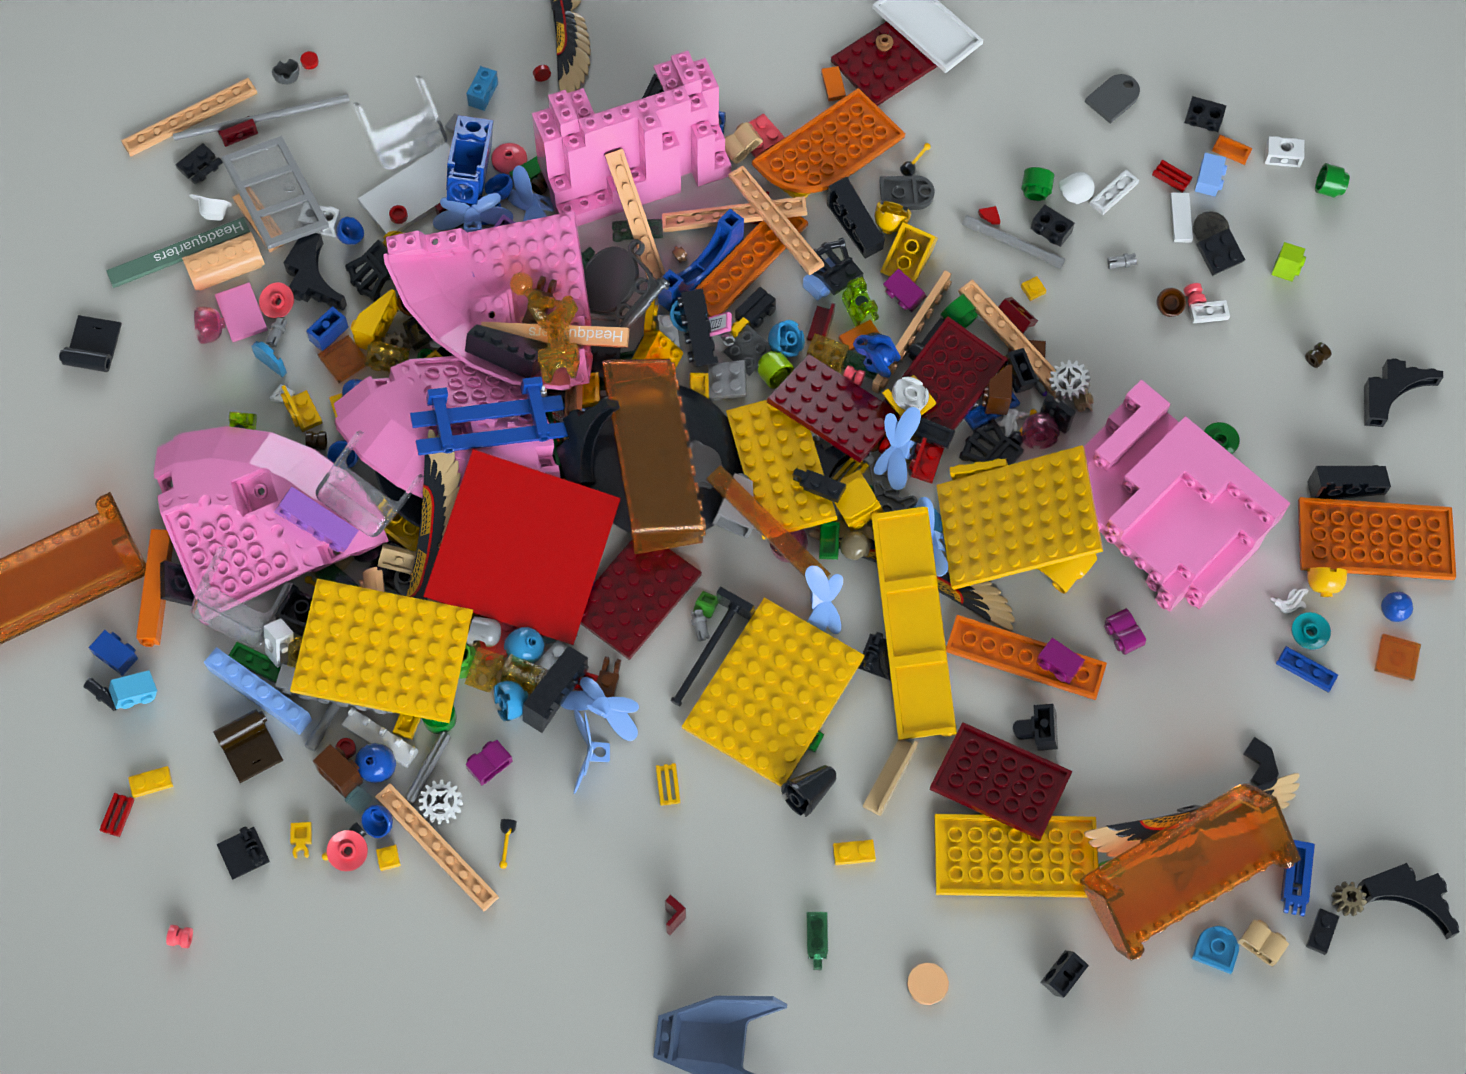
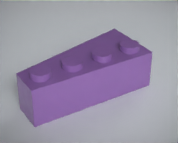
[274,487,359,552]

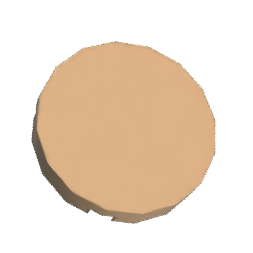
[907,963,949,1005]

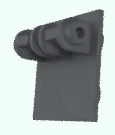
[724,324,772,376]

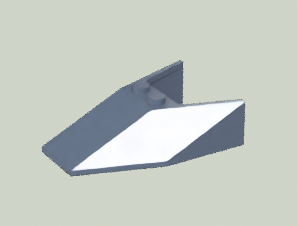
[653,996,787,1074]

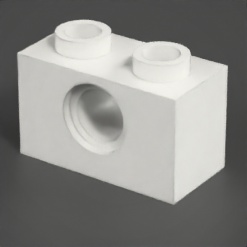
[1265,136,1305,168]
[264,618,294,668]

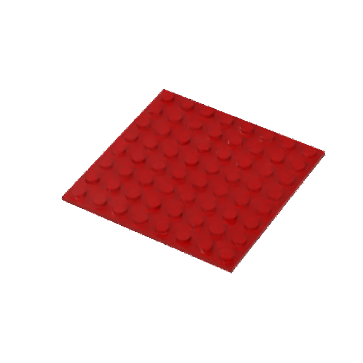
[423,449,621,645]

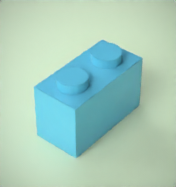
[109,670,157,709]

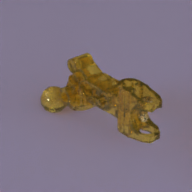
[510,272,580,383]

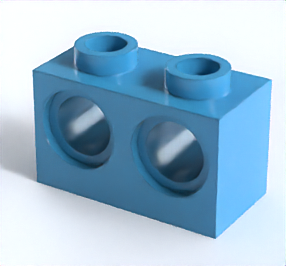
[466,66,498,111]

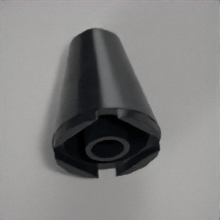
[781,765,836,817]

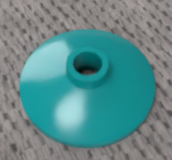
[1291,612,1331,649]

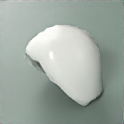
[1059,172,1095,205]

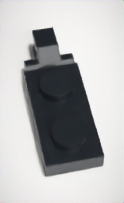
[792,468,846,503]

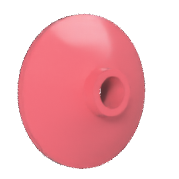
[491,143,527,175]
[259,282,294,319]
[327,830,368,871]

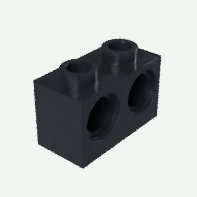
[1184,96,1227,132]
[1030,204,1075,247]
[1040,950,1089,998]

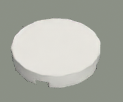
[892,377,929,410]

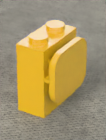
[834,470,884,531]

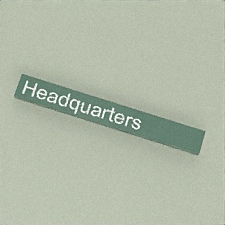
[106,217,250,288]

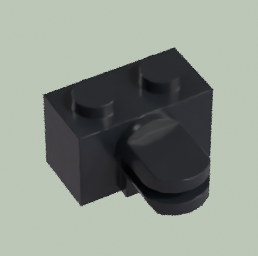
[1013,704,1058,751]

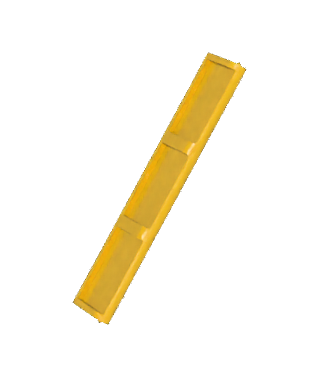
[871,507,957,740]

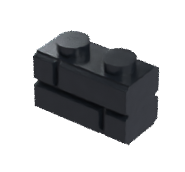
[735,287,776,329]
[1004,348,1038,394]

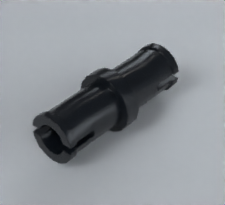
[83,678,117,711]

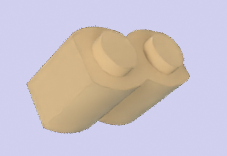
[725,122,763,164]
[1238,919,1289,967]

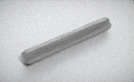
[405,731,450,804]

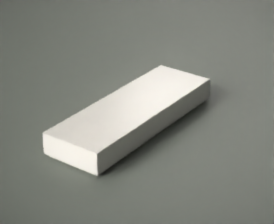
[1089,170,1139,216]
[1170,193,1193,243]

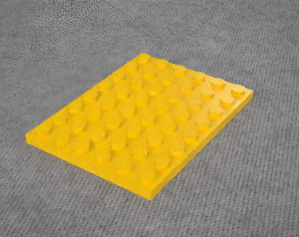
[936,445,1103,590]
[290,579,473,723]
[682,597,865,787]

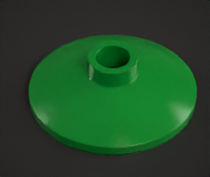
[1204,422,1240,454]

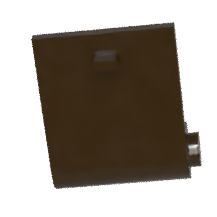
[213,709,284,783]

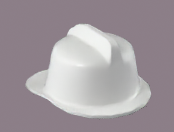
[189,194,232,221]

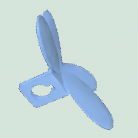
[507,165,555,221]
[433,193,513,232]
[874,407,921,490]
[916,497,948,577]
[805,566,843,634]
[561,677,639,741]
[573,708,610,794]

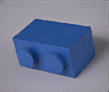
[306,306,349,352]
[89,630,138,676]

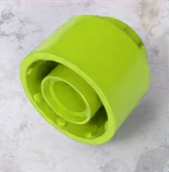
[758,351,795,389]

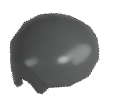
[272,59,300,84]

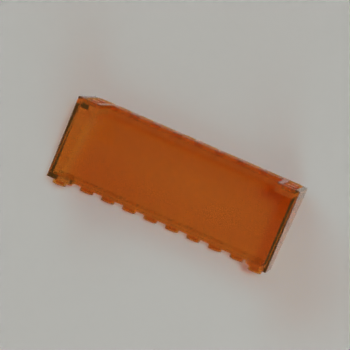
[602,359,706,554]
[0,492,146,645]
[1080,784,1301,961]

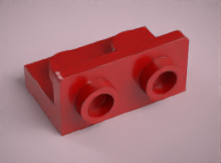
[909,437,944,484]

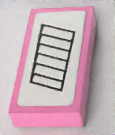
[708,312,732,337]

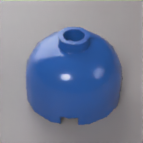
[355,743,396,784]

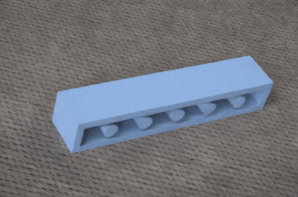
[204,647,312,735]

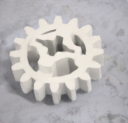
[1049,360,1091,400]
[418,780,463,825]

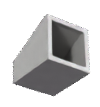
[712,473,755,539]

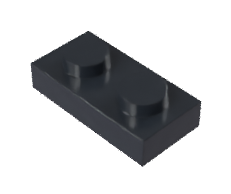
[1306,908,1340,955]

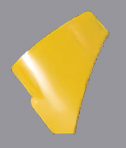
[1036,553,1097,594]

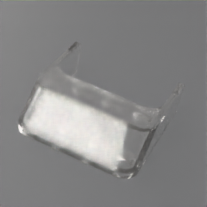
[353,75,447,169]
[316,430,424,537]
[190,546,293,648]

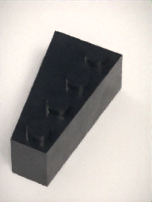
[827,177,885,259]
[677,288,718,367]
[465,324,551,378]
[1307,465,1391,500]
[275,584,312,636]
[523,646,589,733]

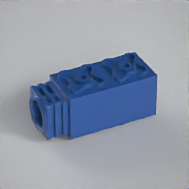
[446,115,494,205]

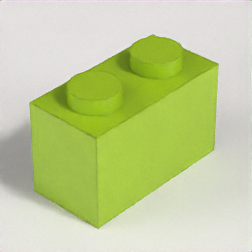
[1271,242,1306,282]

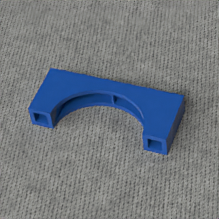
[658,209,744,312]

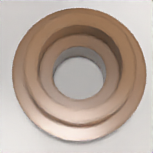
[876,34,893,51]
[672,246,688,263]

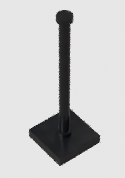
[670,586,755,707]

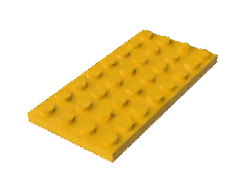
[726,400,837,540]
[934,814,1100,898]

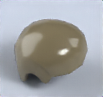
[840,531,871,560]

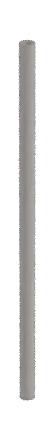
[173,95,349,141]

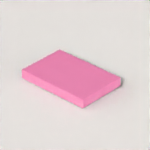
[215,282,268,342]

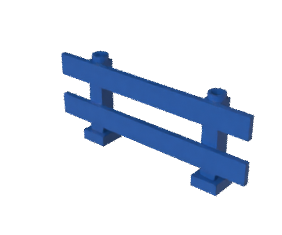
[410,376,568,455]

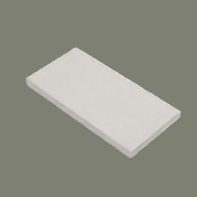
[872,0,983,73]
[358,143,451,234]

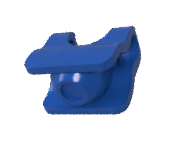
[853,335,901,378]

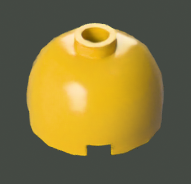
[874,201,912,234]
[1307,567,1347,597]

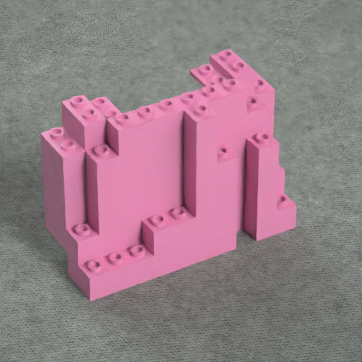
[532,51,731,226]
[1084,380,1290,612]

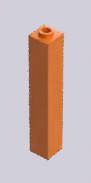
[136,529,173,647]

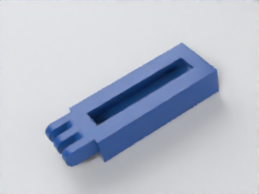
[1281,839,1315,917]

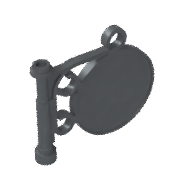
[584,239,670,330]

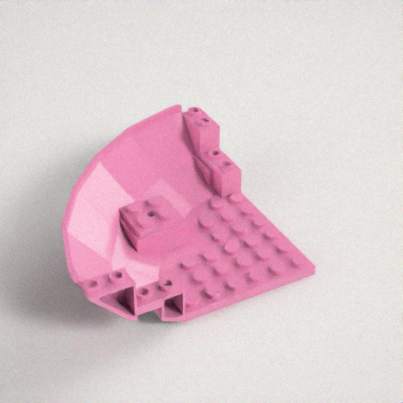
[383,211,593,391]
[334,356,560,499]
[154,426,389,620]

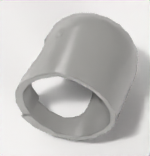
[467,616,501,647]

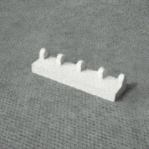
[342,707,419,768]

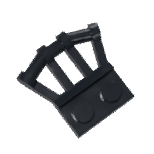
[801,238,864,295]
[345,239,391,302]
[959,419,1024,465]

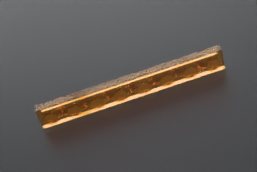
[706,465,831,578]

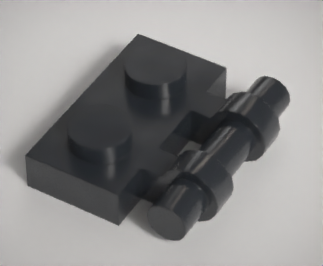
[175,143,223,184]
[1040,395,1076,434]

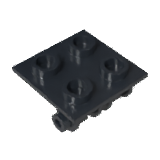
[858,632,891,680]
[217,826,270,880]

